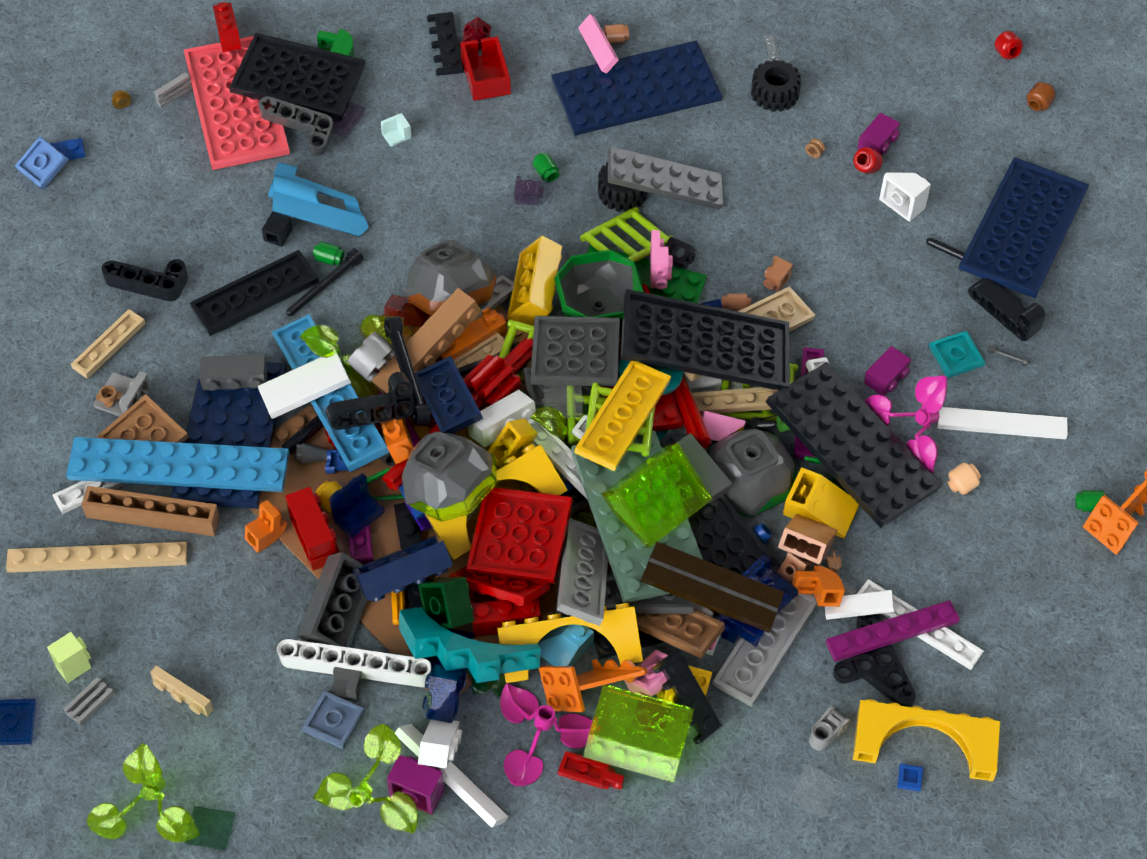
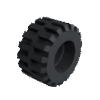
[751,60,801,112]
[598,162,647,212]

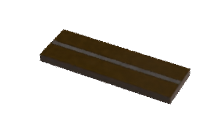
[640,542,784,633]

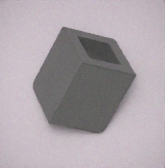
[330,667,362,701]

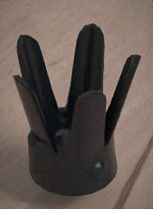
[744,415,777,435]

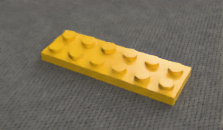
[575,361,671,471]

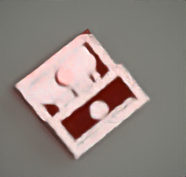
[383,295,431,327]

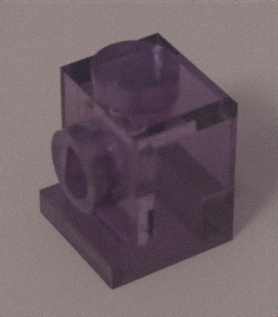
[514,176,544,206]

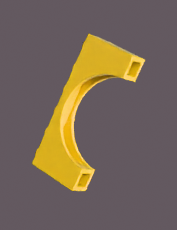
[424,443,568,560]
[497,603,643,683]
[852,699,1000,781]

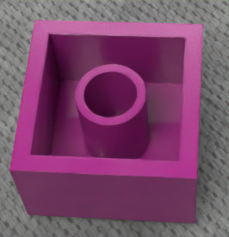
[387,754,445,815]

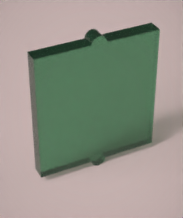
[185,806,235,851]

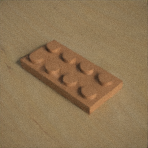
[636,609,725,658]

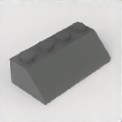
[297,552,367,648]

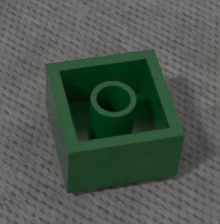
[418,577,474,628]

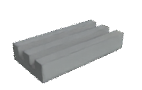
[154,72,192,108]
[63,677,115,726]

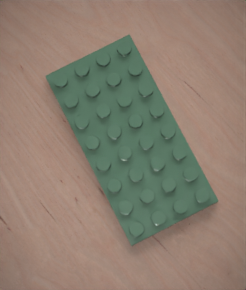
[571,431,702,603]

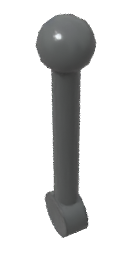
[988,345,1030,366]

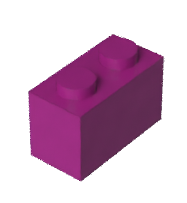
[857,112,900,155]
[863,346,911,396]

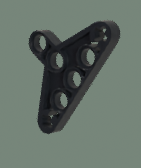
[833,614,916,707]

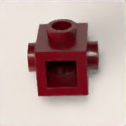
[462,17,491,50]

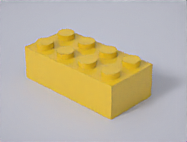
[507,235,562,325]

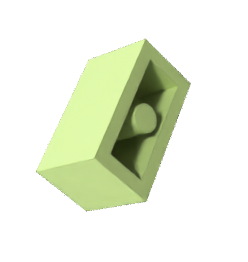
[47,632,91,683]

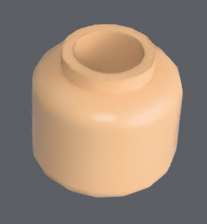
[947,462,981,495]

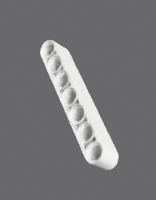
[277,639,434,687]

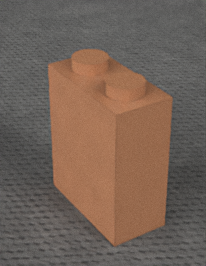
[778,514,837,564]

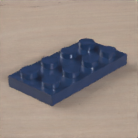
[415,356,483,434]

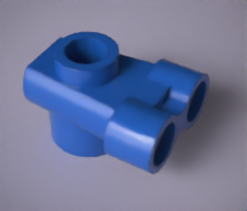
[325,450,360,474]

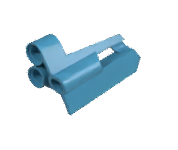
[268,161,369,237]

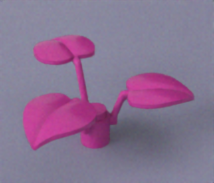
[864,375,947,473]
[500,683,601,786]

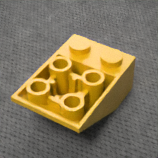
[783,467,859,539]

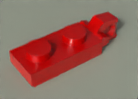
[558,751,624,790]

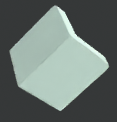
[381,113,412,147]

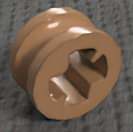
[805,138,825,158]

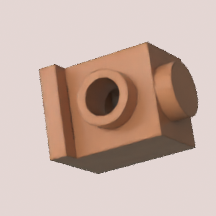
[763,255,793,292]
[777,552,813,584]

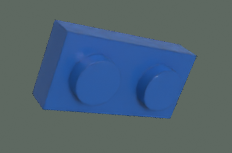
[50,138,85,160]

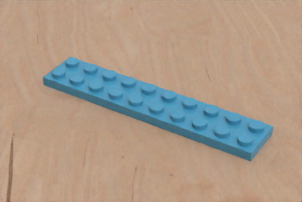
[272,314,389,472]
[66,437,290,492]

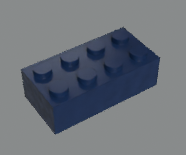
[353,535,453,602]

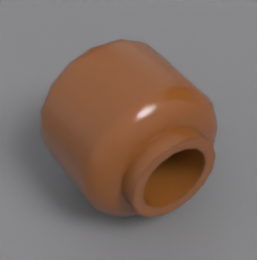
[1026,82,1056,111]

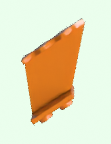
[1083,470,1147,555]
[539,659,648,712]

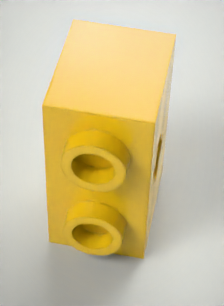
[488,418,538,467]

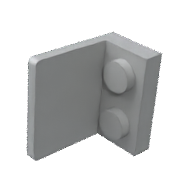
[93,371,151,417]

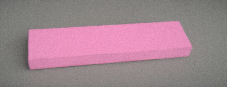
[578,14,619,74]

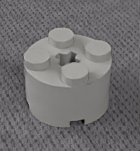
[348,331,395,383]

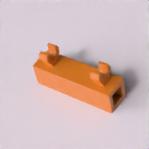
[436,307,507,362]
[377,407,414,464]

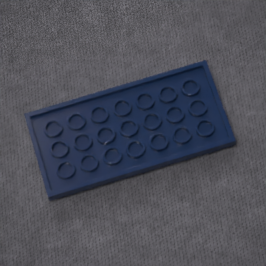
[551,40,722,136]
[958,157,1089,298]
[171,362,287,509]

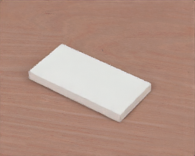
[257,351,351,419]

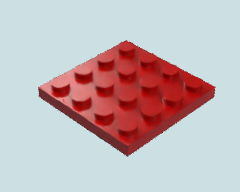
[466,487,573,583]

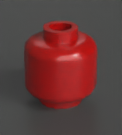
[994,31,1023,60]
[853,147,883,174]

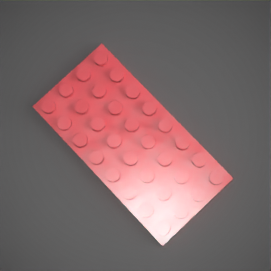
[184,36,290,170]

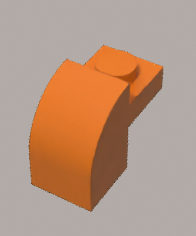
[244,500,287,553]
[790,565,845,607]

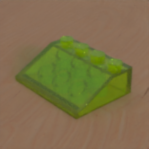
[601,443,713,548]
[583,685,694,783]

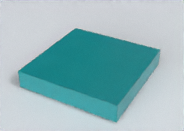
[928,330,986,378]

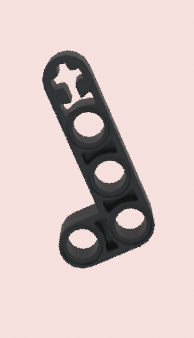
[101,259,188,301]
[968,278,1045,342]
[325,372,414,430]

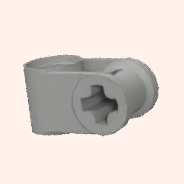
[809,706,851,751]

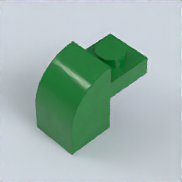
[317,29,354,57]

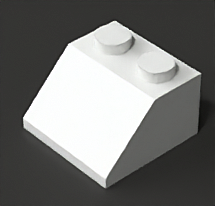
[879,173,931,222]

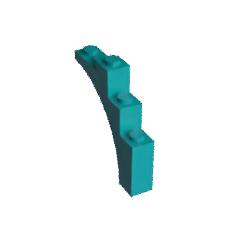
[399,607,541,683]

